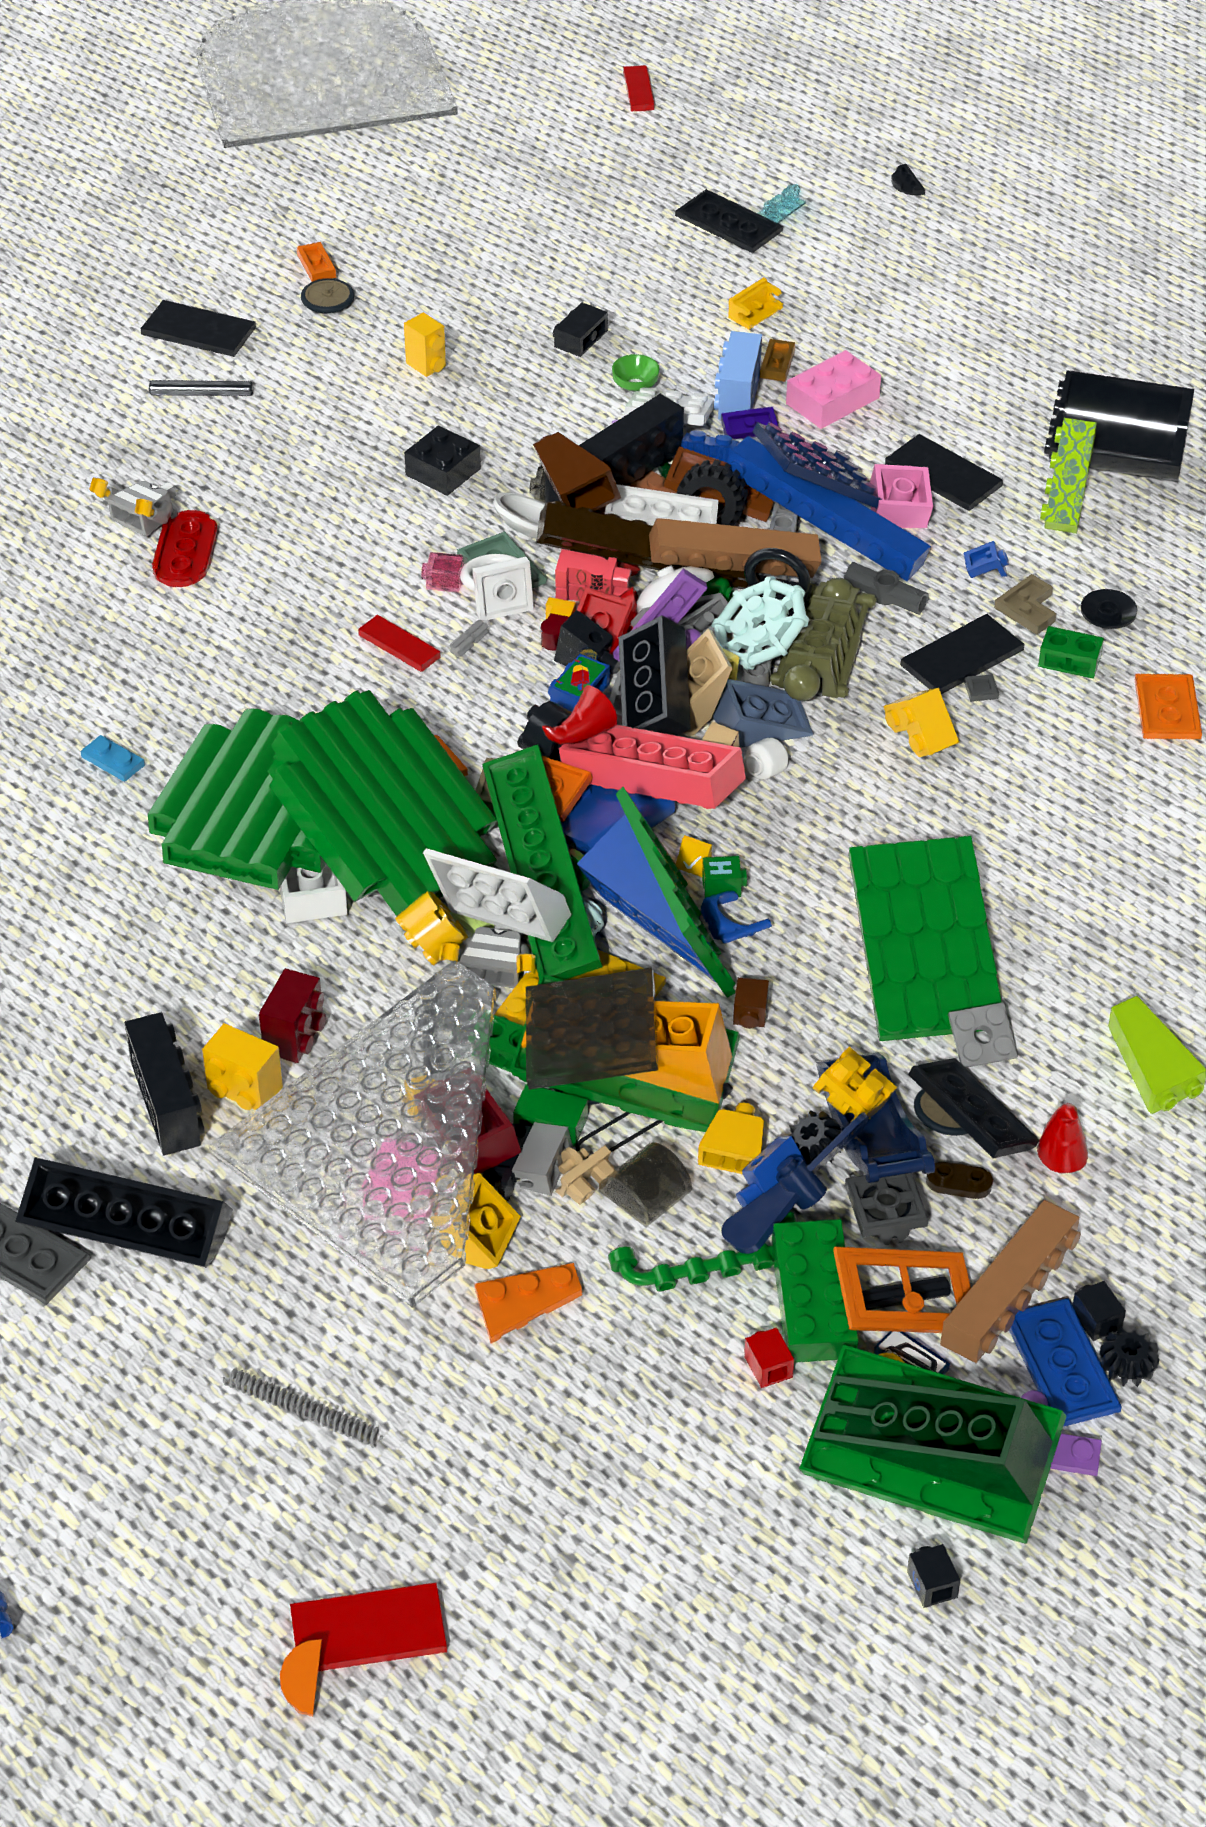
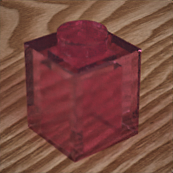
[421,552,464,593]

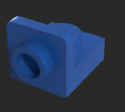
[963,541,1009,578]

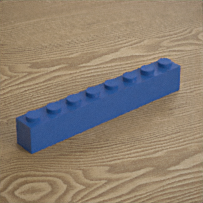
[727,436,931,581]

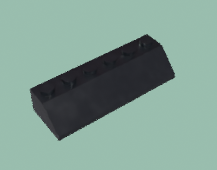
[15,1157,233,1268]

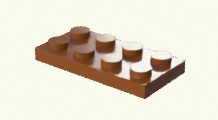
[663,446,774,522]

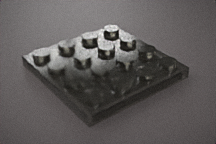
[526,967,658,1090]

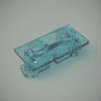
[758,184,806,223]

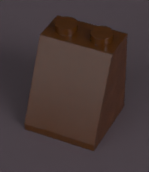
[533,432,621,512]

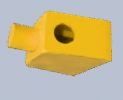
[698,1102,764,1174]

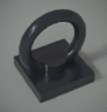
[744,548,812,624]

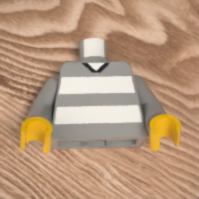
[89,477,176,537]
[439,925,535,988]

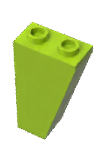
[1108,996,1206,1114]

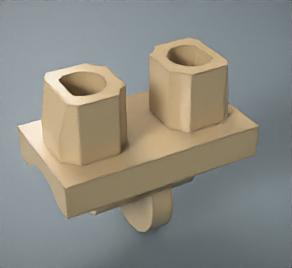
[555,1145,617,1205]

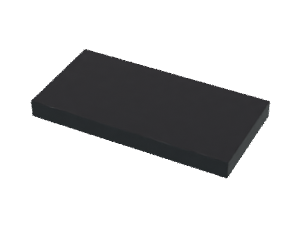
[675,189,783,253]
[140,300,256,357]
[885,434,1003,511]
[900,614,1024,694]
[908,1058,1040,1158]

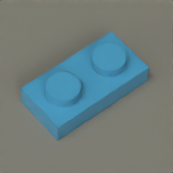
[80,735,145,782]

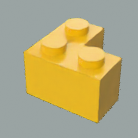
[883,687,959,757]

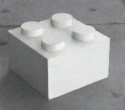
[279,864,347,924]

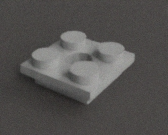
[948,1003,1018,1068]

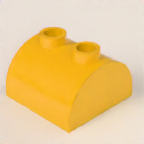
[440,1173,521,1269]

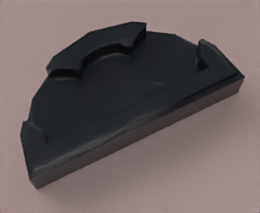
[891,163,925,196]

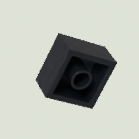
[404,425,481,496]

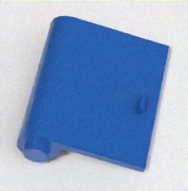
[561,785,675,855]

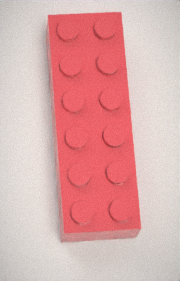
[559,725,746,809]

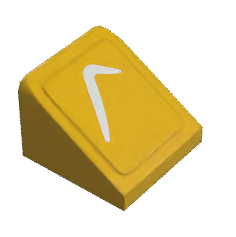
[676,835,712,877]

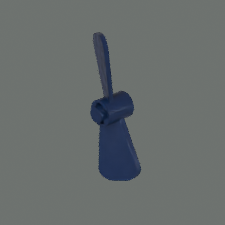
[721,1112,869,1254]

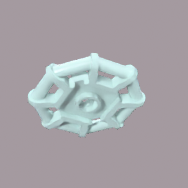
[711,576,809,670]

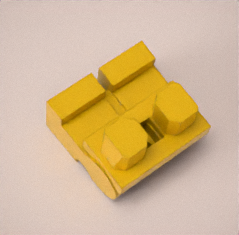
[812,1046,897,1122]

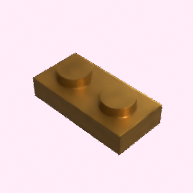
[760,339,795,382]

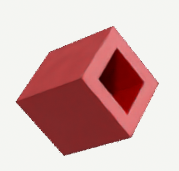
[744,1327,794,1388]

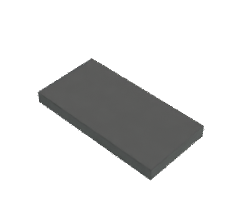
[0,1203,91,1305]

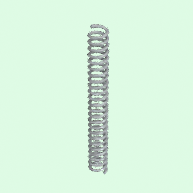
[223,1368,383,1448]

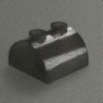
[598,1142,692,1227]

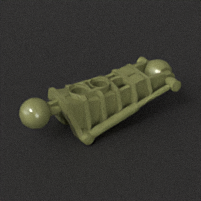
[770,578,877,701]

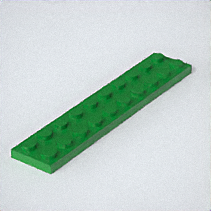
[482,744,602,980]

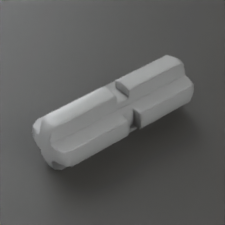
[450,620,489,657]

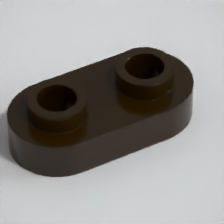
[926,1162,993,1199]

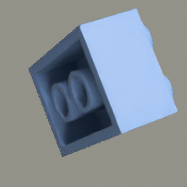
[714,331,762,419]

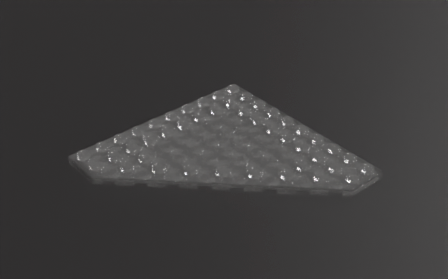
[208,960,497,1308]

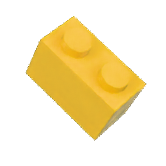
[404,312,446,377]

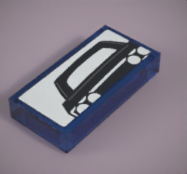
[873,1331,950,1375]

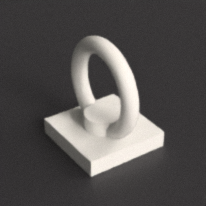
[460,554,534,621]

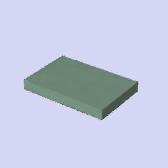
[457,531,546,589]

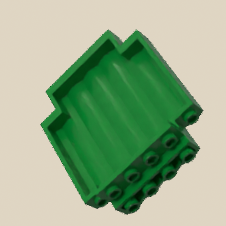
[267,690,497,916]
[148,708,326,890]

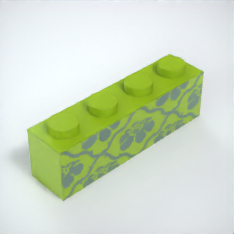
[1040,418,1097,534]

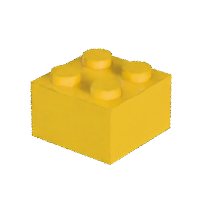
[202,1023,283,1113]

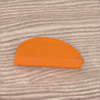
[280,1639,322,1717]

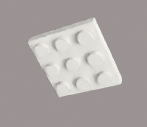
[624,388,714,426]

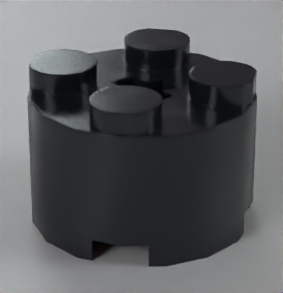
[517,701,572,762]

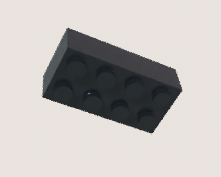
[618,615,691,736]
[124,1012,205,1156]

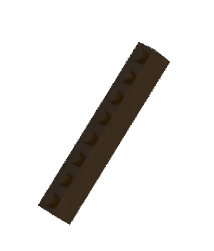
[536,501,759,589]

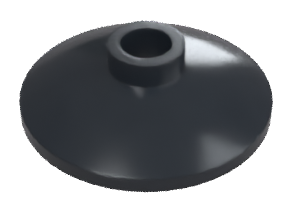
[1080,589,1137,629]

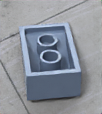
[713,679,813,747]

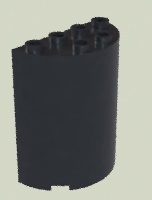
[1044,370,1195,481]

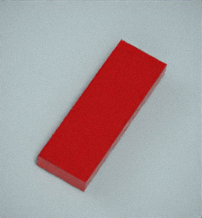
[623,65,654,112]
[358,614,441,672]

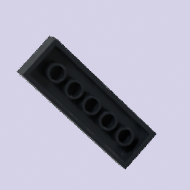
[545,393,684,503]

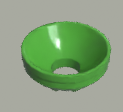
[612,354,659,392]

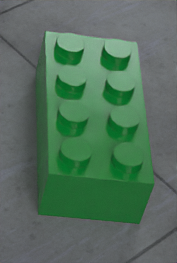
[771,1219,858,1363]

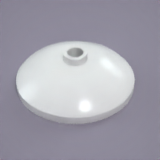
[493,493,545,540]
[636,565,715,613]

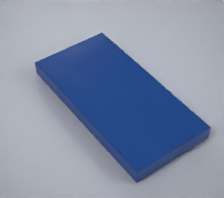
[1009,1298,1122,1427]

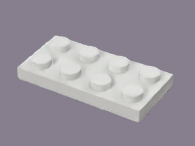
[605,484,718,526]

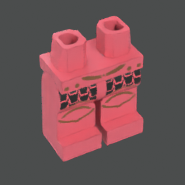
[555,549,631,601]

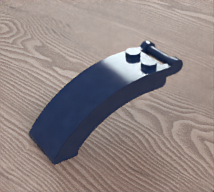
[816,1052,935,1183]

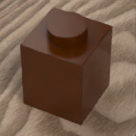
[733,977,769,1029]

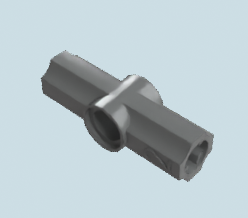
[844,562,929,615]

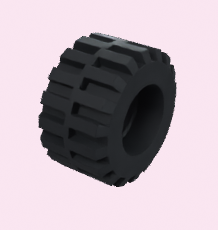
[676,460,748,526]

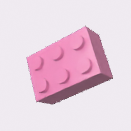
[786,350,881,429]

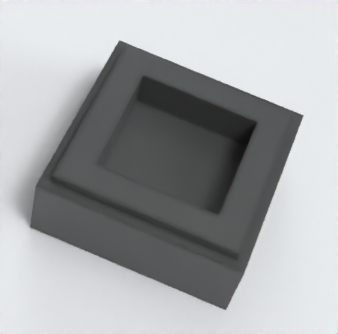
[964,674,999,702]

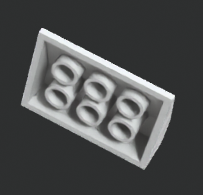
[423,848,571,942]

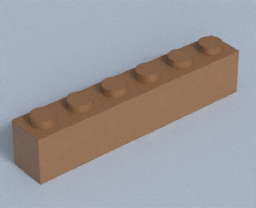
[649,518,822,578]
[940,1200,1081,1364]

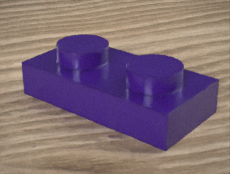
[721,407,778,439]

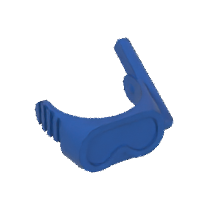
[701,891,772,944]

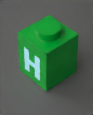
[702,856,747,899]

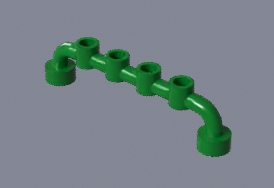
[608,1212,798,1292]

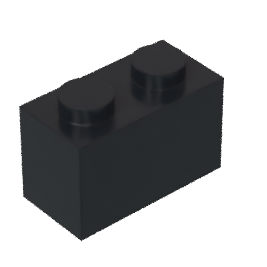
[553,302,608,357]

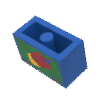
[548,654,610,711]

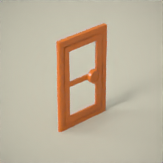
[833,1247,971,1333]

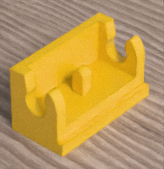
[728,277,783,329]

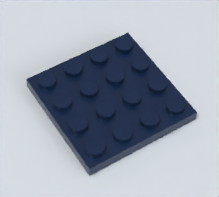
[752,422,882,509]

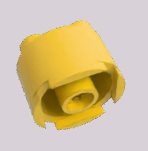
[395,891,468,966]

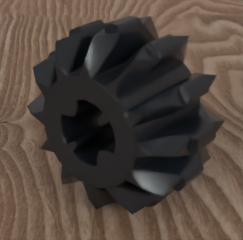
[789,1110,841,1165]
[1099,1327,1160,1387]

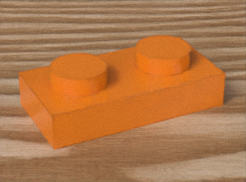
[297,242,336,282]

